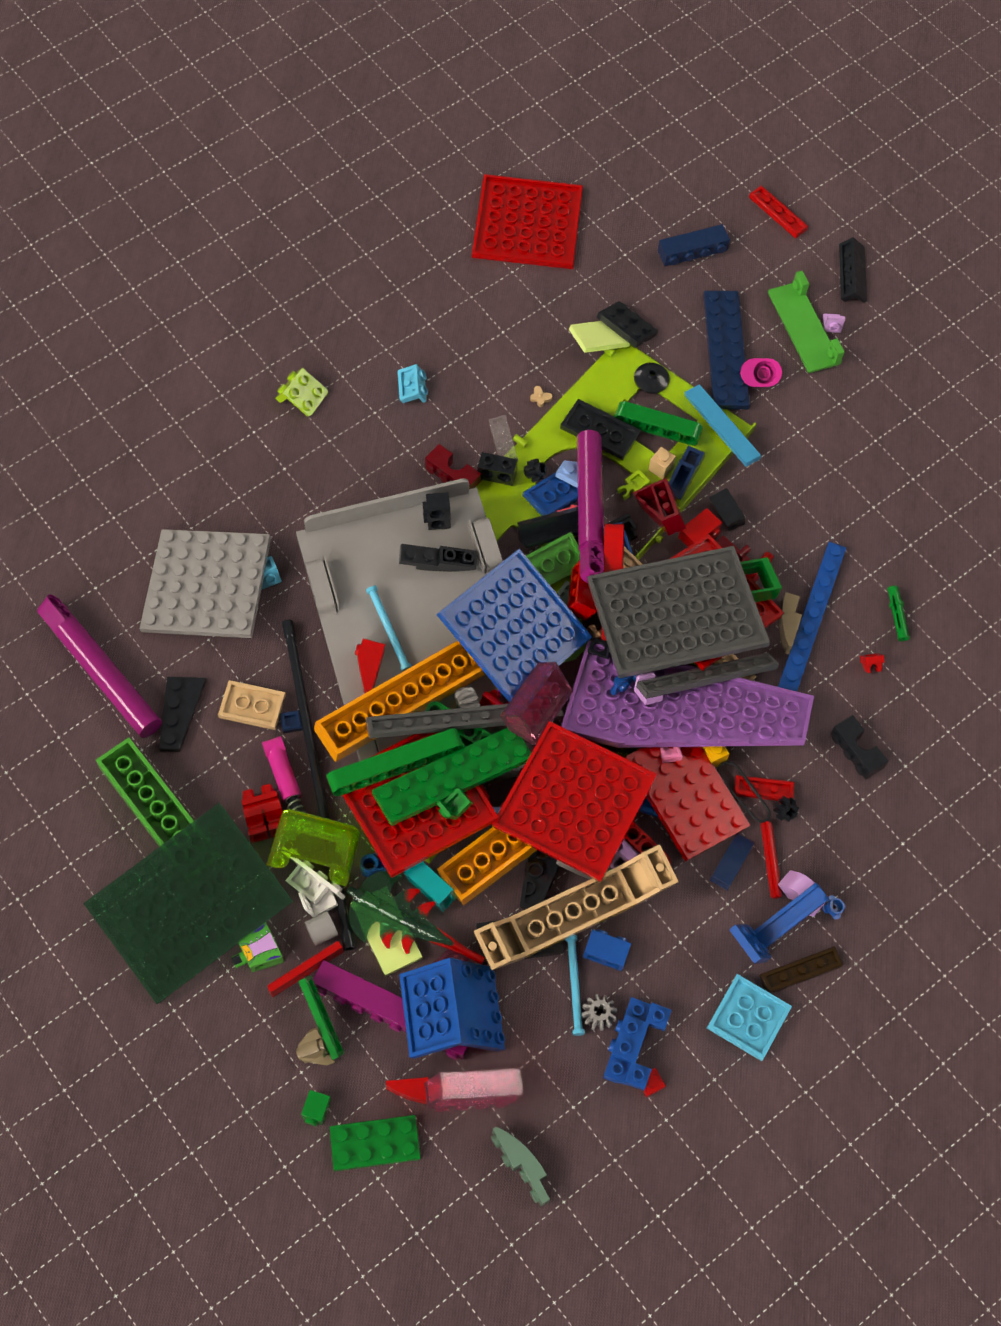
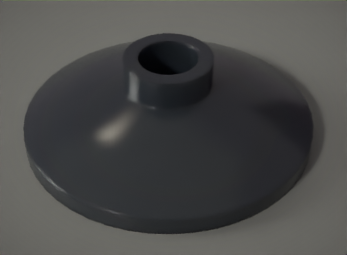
[634,363,669,394]

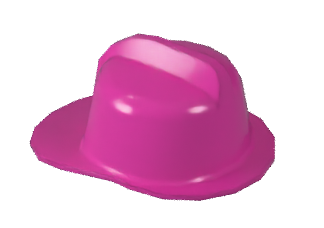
[740,358,782,387]

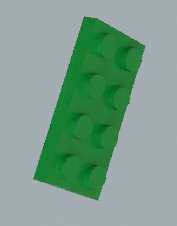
[329,1115,420,1172]

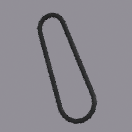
[717,761,771,823]

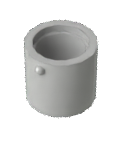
[304,911,338,946]

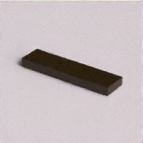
[759,946,843,994]

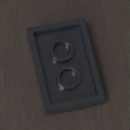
[596,301,658,348]

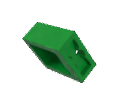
[740,557,782,602]

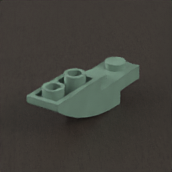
[491,1127,550,1207]

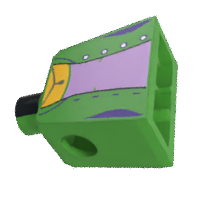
[231,923,284,972]

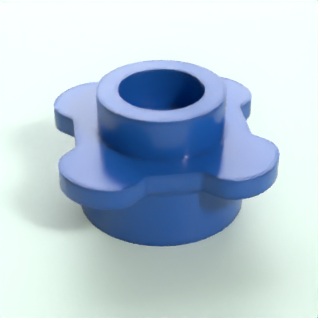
[823,895,846,920]

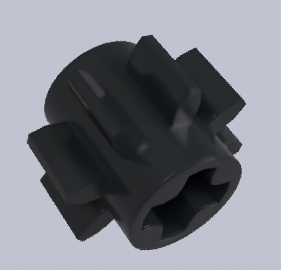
[524,459,547,482]
[773,796,799,822]

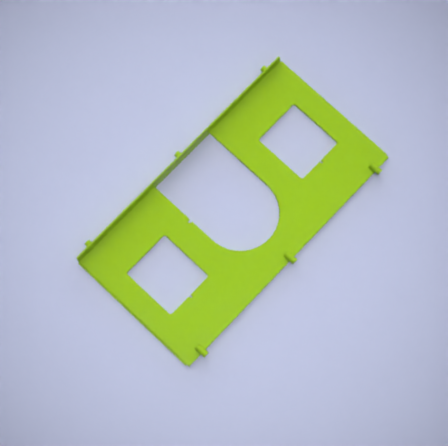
[475,344,756,623]

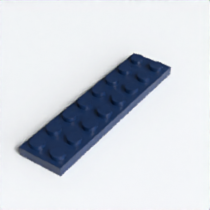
[703,291,750,409]

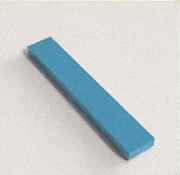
[685,384,761,467]

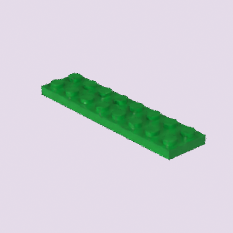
[372,725,531,826]

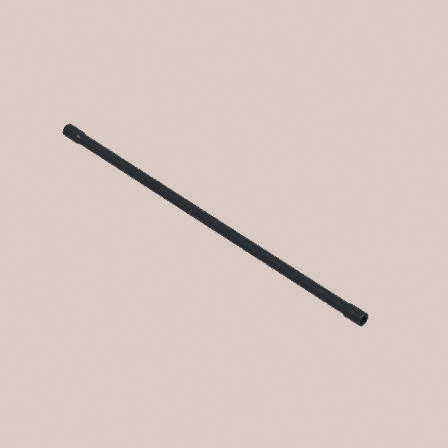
[282,619,356,951]

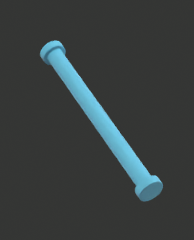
[366,585,412,672]
[565,935,585,1036]

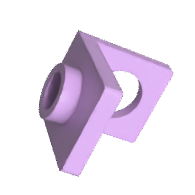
[823,314,845,333]

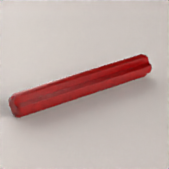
[761,821,782,899]

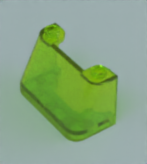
[267,809,360,886]

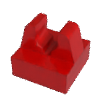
[860,653,885,673]

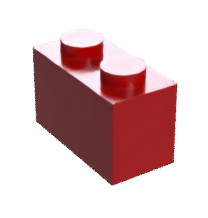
[678,508,722,547]

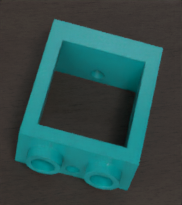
[404,861,457,912]

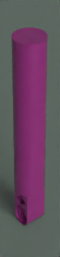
[577,430,604,583]
[37,594,162,738]

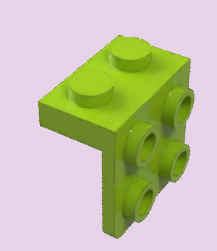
[275,367,328,417]

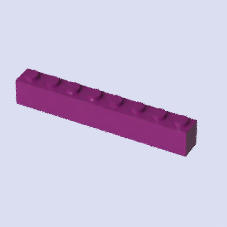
[313,960,469,1060]

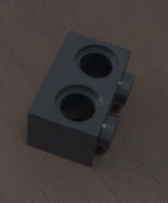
[477,452,517,486]
[422,492,451,530]

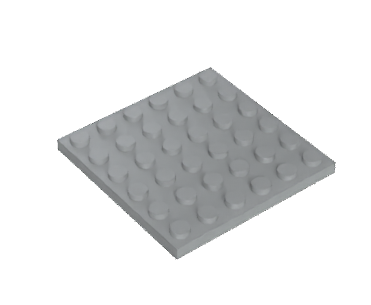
[139,529,271,638]

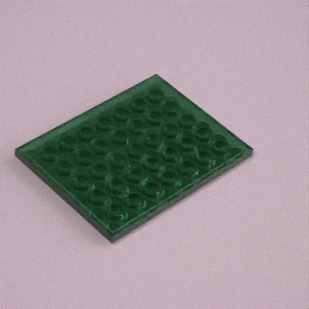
[83,802,294,1004]

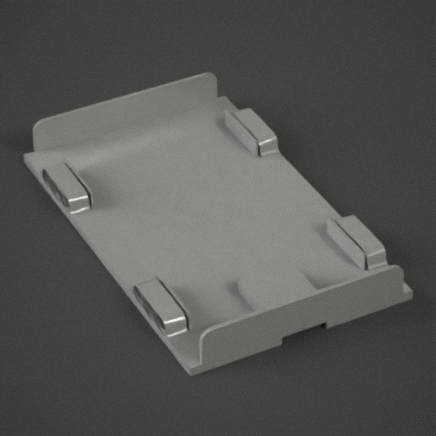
[296,479,553,784]

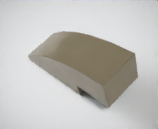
[779,592,802,655]

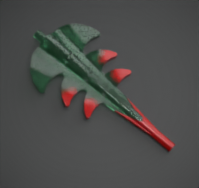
[346,871,485,965]

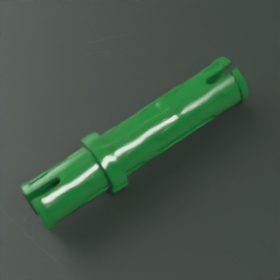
[887,585,910,642]

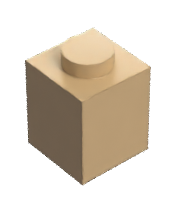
[648,447,676,479]

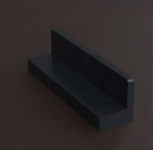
[839,237,867,303]
[517,507,578,548]

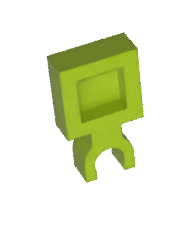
[617,469,651,500]

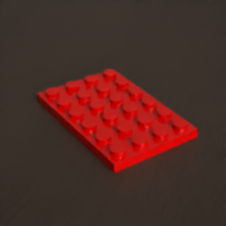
[625,747,750,862]

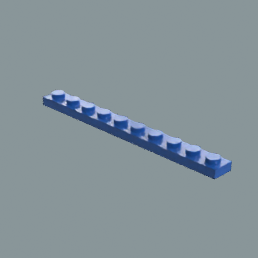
[778,542,846,692]

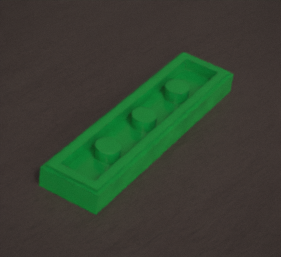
[298,976,344,1060]

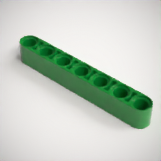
[326,728,465,796]

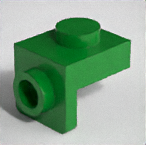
[436,788,473,820]

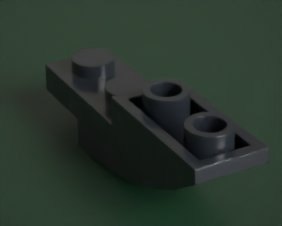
[399,544,477,571]

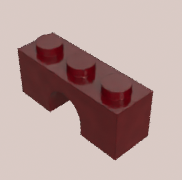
[425,444,481,489]

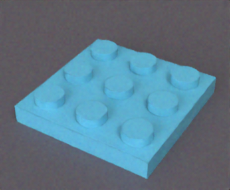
[707,974,792,1061]

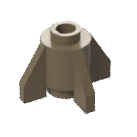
[296,1027,335,1065]

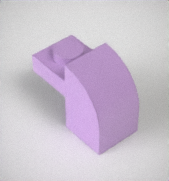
[778,870,825,917]

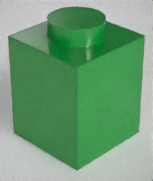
[301,1090,331,1126]

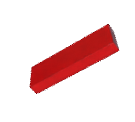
[734,775,794,801]

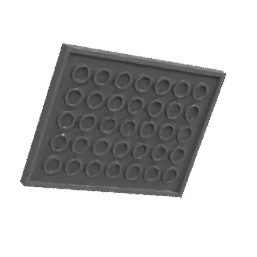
[587,546,770,678]

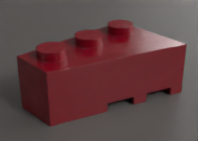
[632,478,686,536]

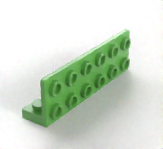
[768,271,845,373]

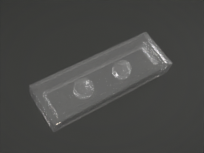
[489,415,518,461]

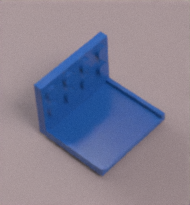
[399,958,505,1059]

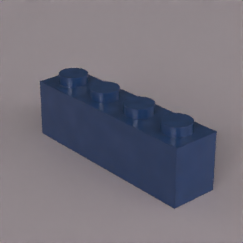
[658,224,730,266]

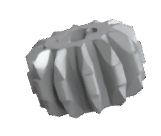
[454,687,480,709]
[581,994,617,1031]

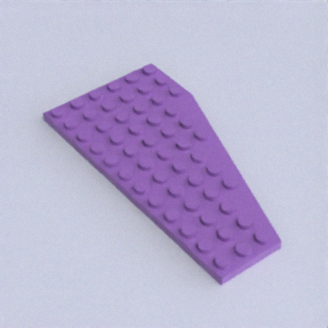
[561,641,814,748]

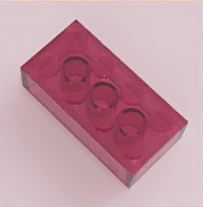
[425,1069,524,1112]

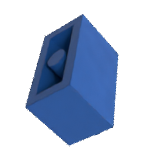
[583,929,631,971]

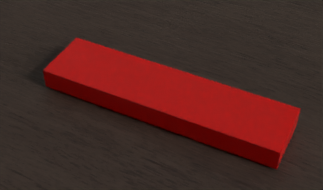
[749,185,808,239]
[267,941,343,998]

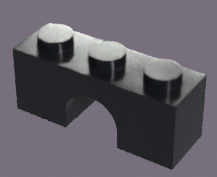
[831,715,888,780]

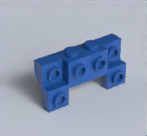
[603,997,672,1091]

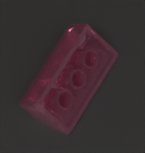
[500,662,573,745]

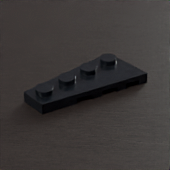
[159,677,207,752]
[520,850,560,910]

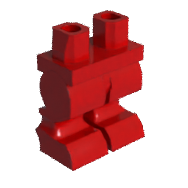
[241,784,289,843]

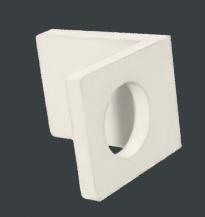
[298,889,338,918]

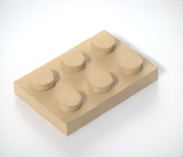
[218,680,286,730]

